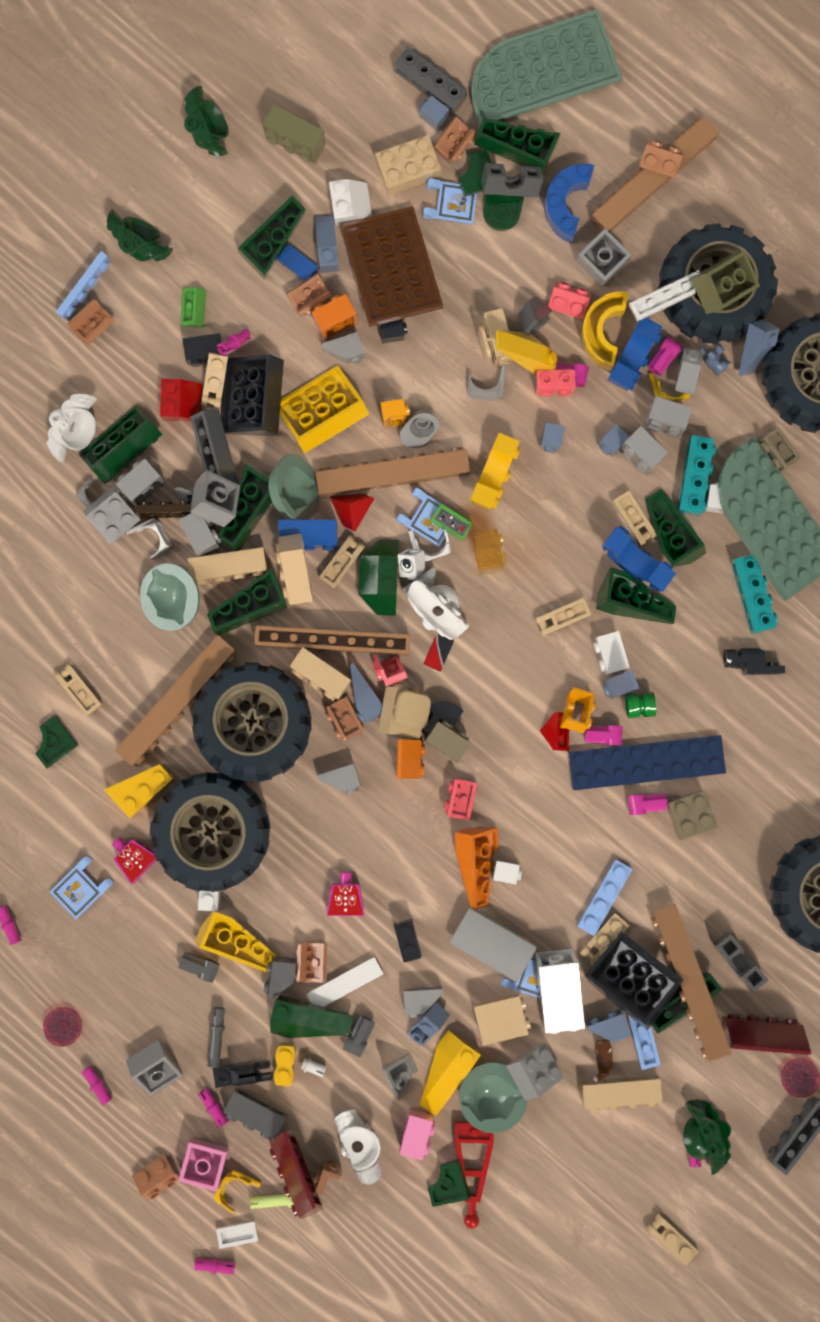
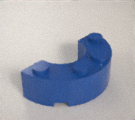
[545,164,594,243]
[607,318,663,391]
[602,526,676,592]

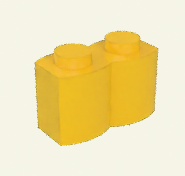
[274,1042,296,1086]

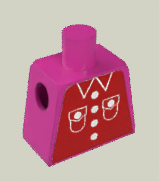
[112,837,156,884]
[327,872,364,916]

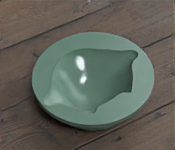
[269,454,319,520]
[140,563,200,631]
[459,1063,527,1133]

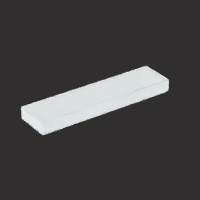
[629,270,700,322]
[306,956,384,1007]

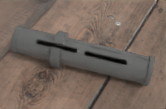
[207,1007,225,1068]

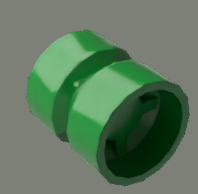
[625,692,656,719]

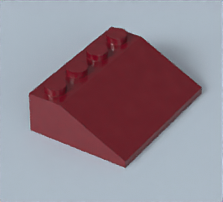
[721,1014,811,1055]
[269,1131,324,1219]

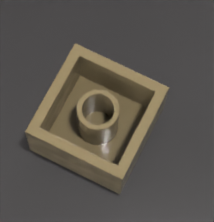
[425,721,471,763]
[667,790,718,840]

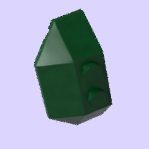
[358,539,399,616]
[652,972,722,1034]

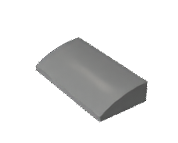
[450,907,538,982]

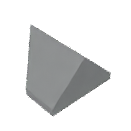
[382,1053,418,1101]

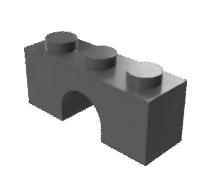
[481,163,543,197]
[712,932,768,992]

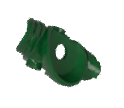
[184,86,229,157]
[107,209,173,262]
[683,1100,732,1175]

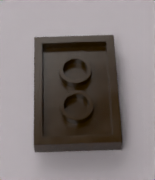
[136,501,191,519]

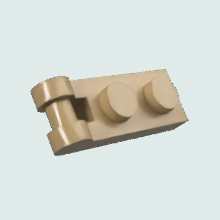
[201,352,228,409]
[612,491,657,546]
[319,535,366,589]
[535,598,592,637]
[54,663,103,717]
[579,912,629,965]
[645,1213,699,1266]

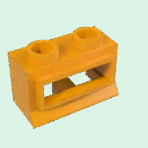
[381,399,410,429]
[560,687,596,734]

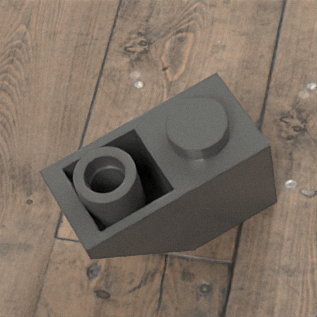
[518,296,552,335]
[264,956,296,1000]

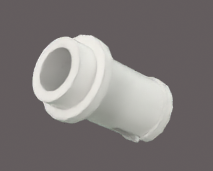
[300,1057,326,1078]

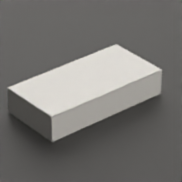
[216,1220,259,1249]

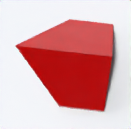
[329,493,374,532]

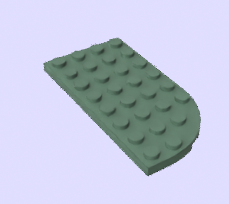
[471,9,623,126]
[718,436,820,601]

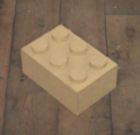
[375,135,441,196]
[276,533,313,605]
[289,647,352,701]

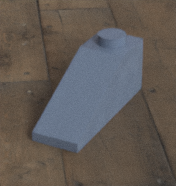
[315,215,339,273]
[738,319,779,377]
[350,663,383,724]
[602,670,639,699]

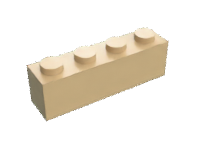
[187,547,268,586]
[581,1076,663,1112]

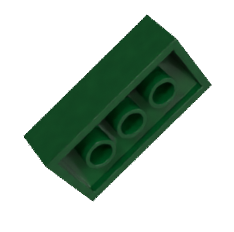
[79,405,162,484]

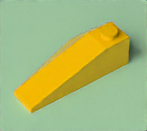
[496,330,557,376]
[194,911,276,972]
[420,1029,481,1116]

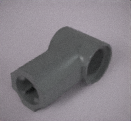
[178,952,220,983]
[343,1015,375,1058]

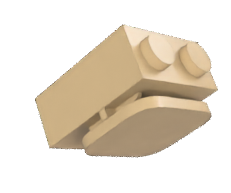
[478,308,512,367]
[378,684,431,740]
[473,994,531,1046]

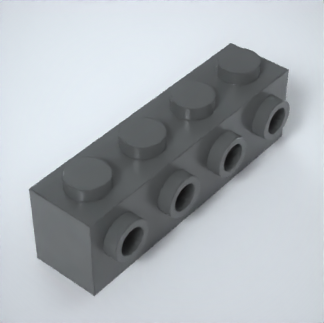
[394,47,467,116]
[190,410,238,484]
[766,1096,820,1176]

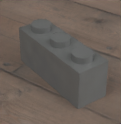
[223,1088,287,1140]

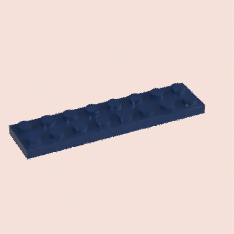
[568,735,726,791]

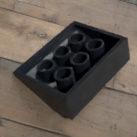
[221,354,284,436]
[585,932,683,1031]

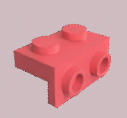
[548,282,591,319]
[535,370,575,397]
[372,654,407,686]
[444,778,477,821]

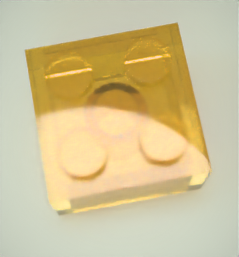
[473,529,506,575]

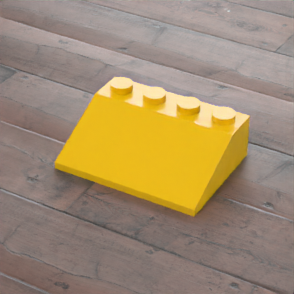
[280,365,369,454]

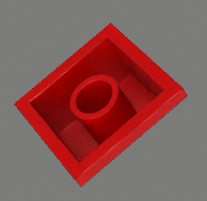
[160,378,202,422]

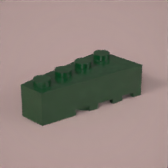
[474,118,561,175]
[238,195,306,280]
[218,464,272,551]
[207,568,288,636]

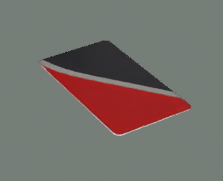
[424,633,454,672]

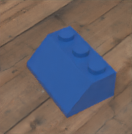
[278,520,338,551]

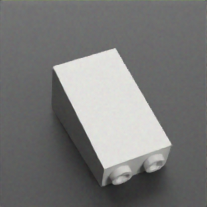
[535,948,584,1034]

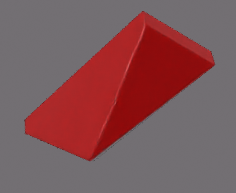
[540,712,570,751]

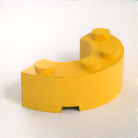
[581,291,629,371]
[470,433,521,510]

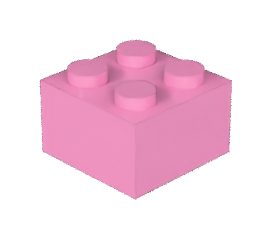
[400,1108,435,1160]
[179,1138,229,1191]

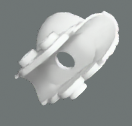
[46,394,97,463]
[407,579,470,640]
[334,1109,382,1184]

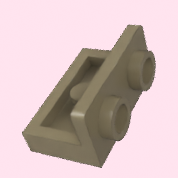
[759,427,801,471]

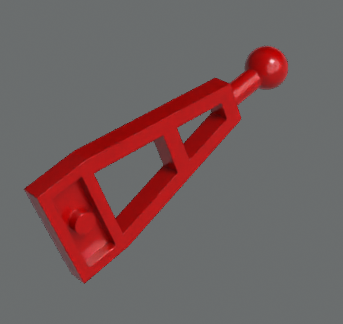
[454,1121,494,1229]

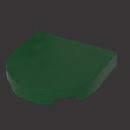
[483,194,524,231]

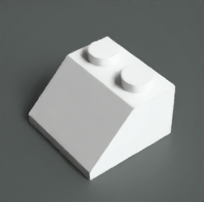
[329,179,372,226]

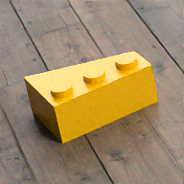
[104,764,176,818]

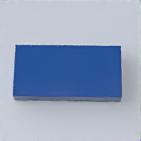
[277,244,319,281]

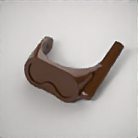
[593,1040,613,1082]

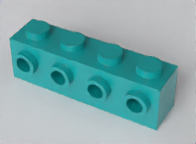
[677,435,716,516]
[731,554,778,634]

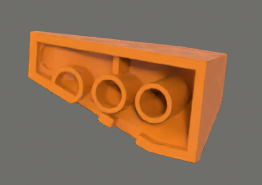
[455,827,498,910]

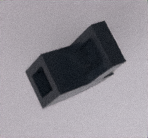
[423,701,464,735]

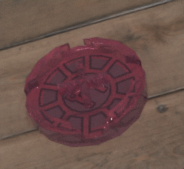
[43,1007,83,1047]
[780,1058,820,1098]

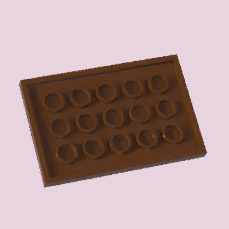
[340,206,443,327]

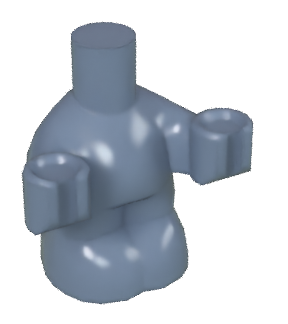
[700,345,731,377]

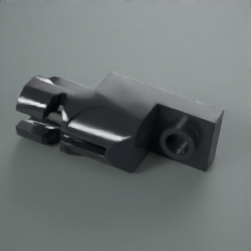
[723,648,785,676]
[212,1060,273,1088]

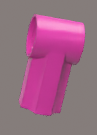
[648,336,683,377]
[556,362,589,387]
[584,725,623,746]
[627,794,667,815]

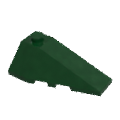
[646,488,706,567]
[596,567,676,625]
[270,995,354,1038]

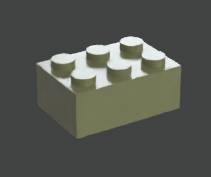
[263,104,326,163]
[691,251,760,314]

